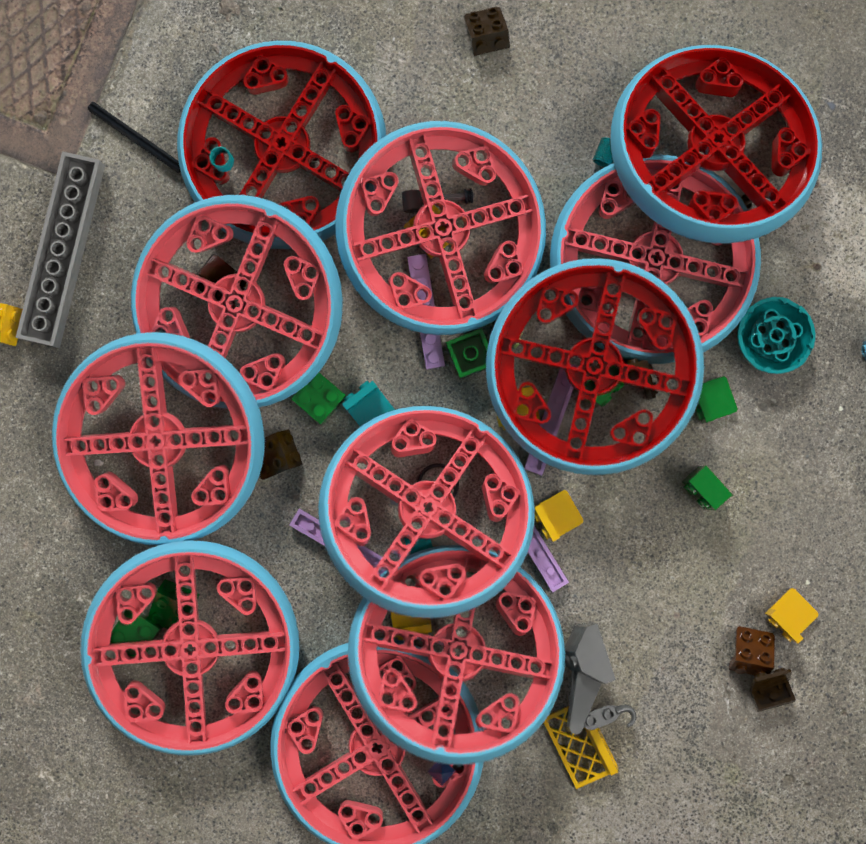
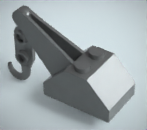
[565,623,637,734]

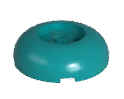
[737,297,816,374]

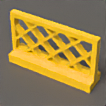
[543,706,619,789]

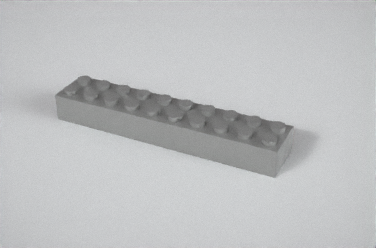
[16,151,105,349]

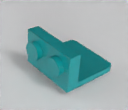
[342,381,395,427]

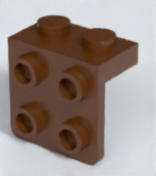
[729,626,775,676]

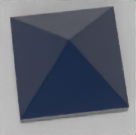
[427,762,455,786]

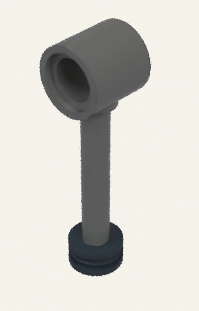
[402,188,474,213]

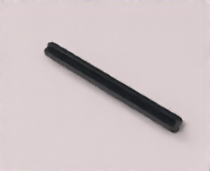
[87,102,181,173]

